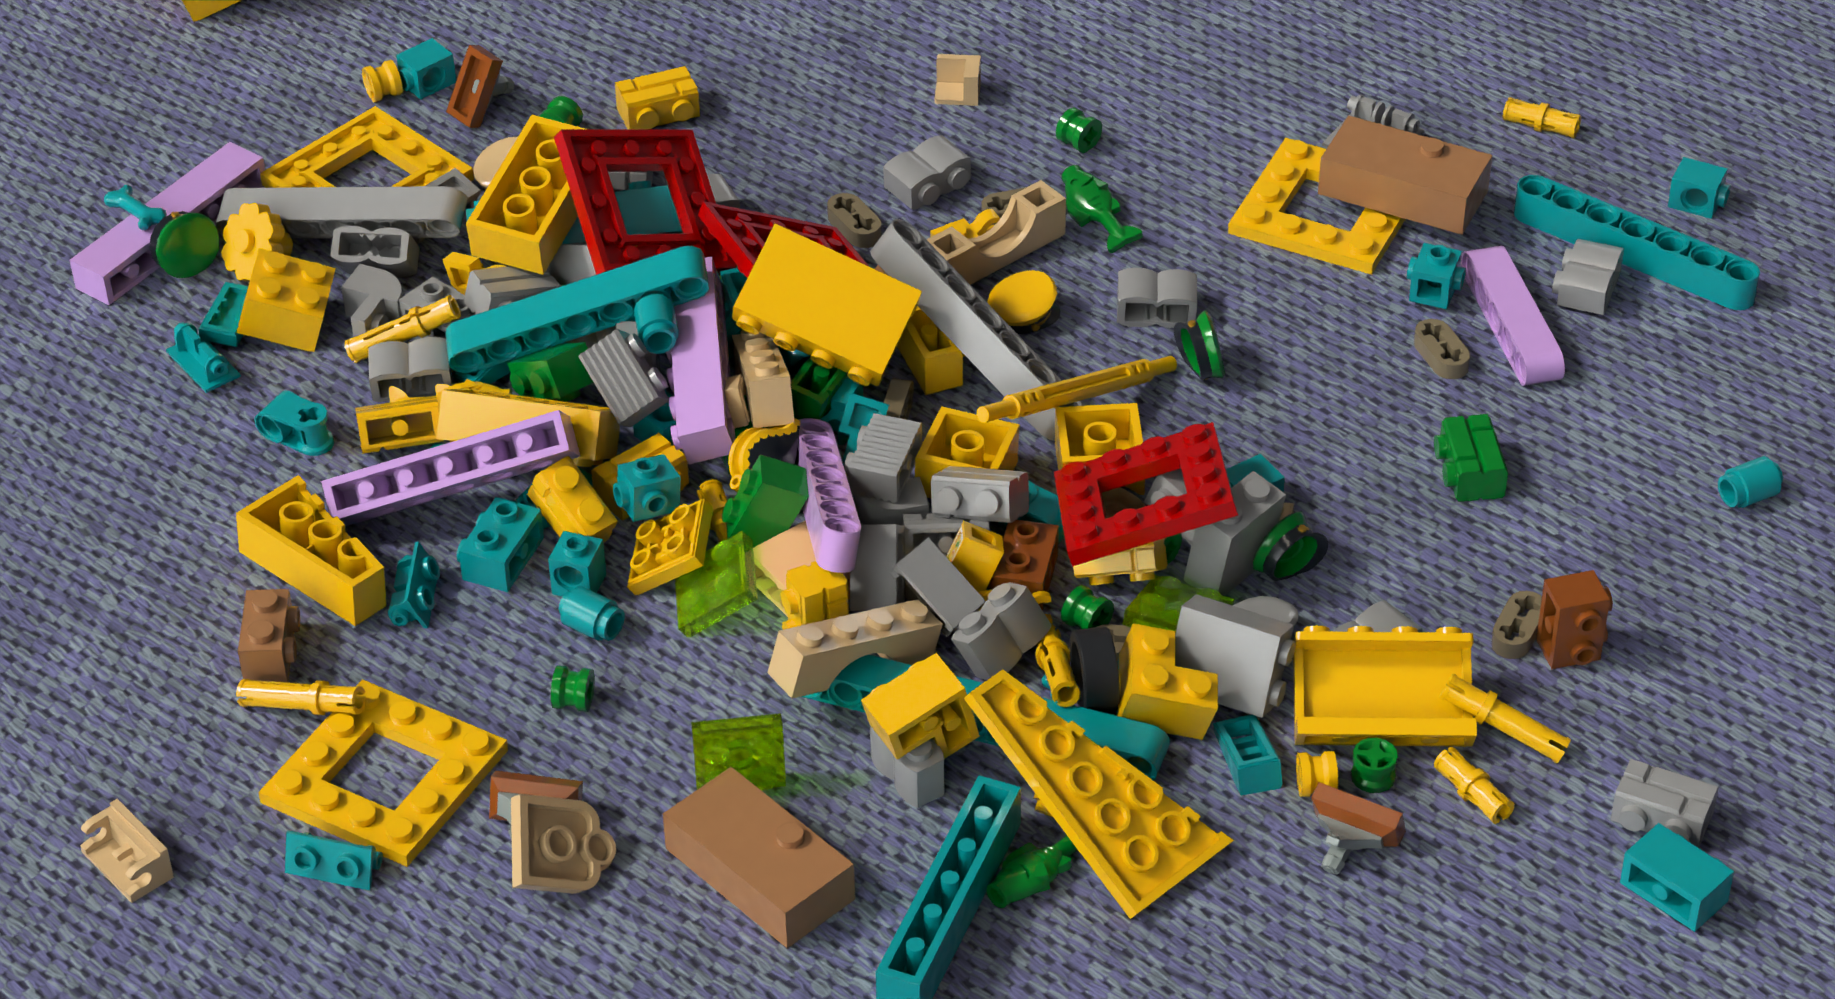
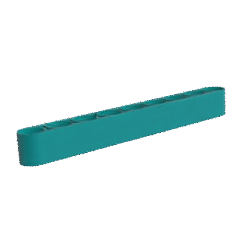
[801,654,1170,780]

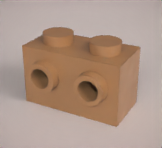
[238,589,300,682]

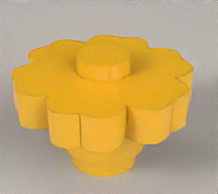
[221,203,293,282]

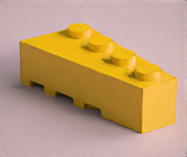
[236,475,386,626]

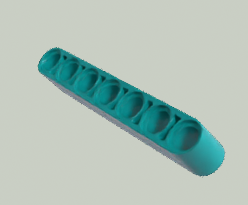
[1514,175,1760,310]
[445,246,709,373]

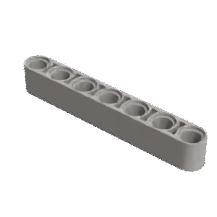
[215,186,468,238]
[871,219,1084,441]

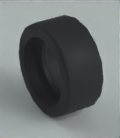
[1070,626,1120,711]

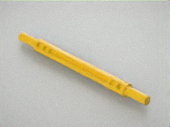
[977,356,1177,423]

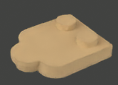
[511,794,616,894]

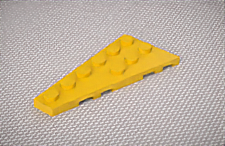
[964,669,1234,919]

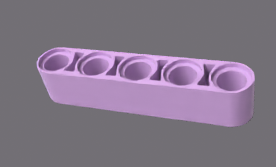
[1461,245,1565,386]

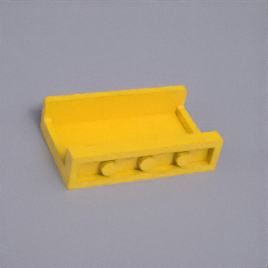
[732,224,922,386]
[1293,625,1477,747]

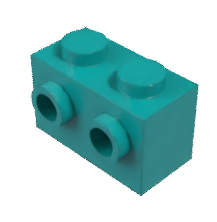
[456,497,544,592]
[1620,823,1734,932]

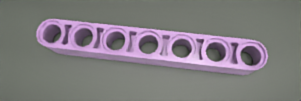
[794,418,861,573]

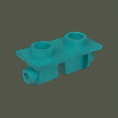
[166,322,241,393]
[388,541,440,628]
[285,830,383,891]

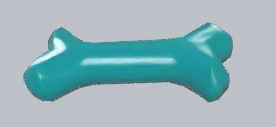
[104,185,167,231]

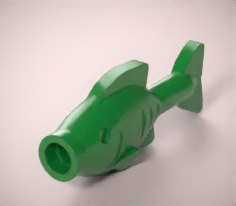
[1061,165,1143,253]
[986,836,1078,908]

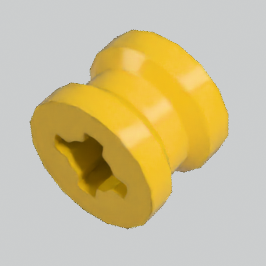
[362,59,403,103]
[1296,751,1338,797]

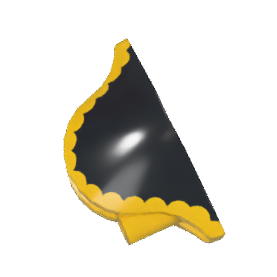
[728,418,800,492]

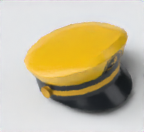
[987,270,1060,334]

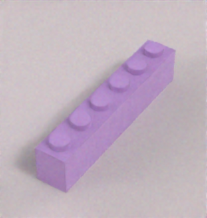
[70,142,265,305]
[666,256,736,464]

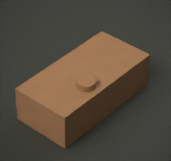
[1318,115,1493,235]
[663,767,855,948]

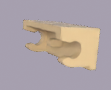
[80,799,174,903]

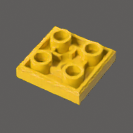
[627,498,713,595]

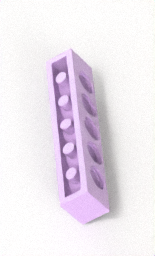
[321,410,580,526]

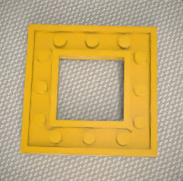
[260,106,474,188]
[1228,138,1406,275]
[258,679,508,867]

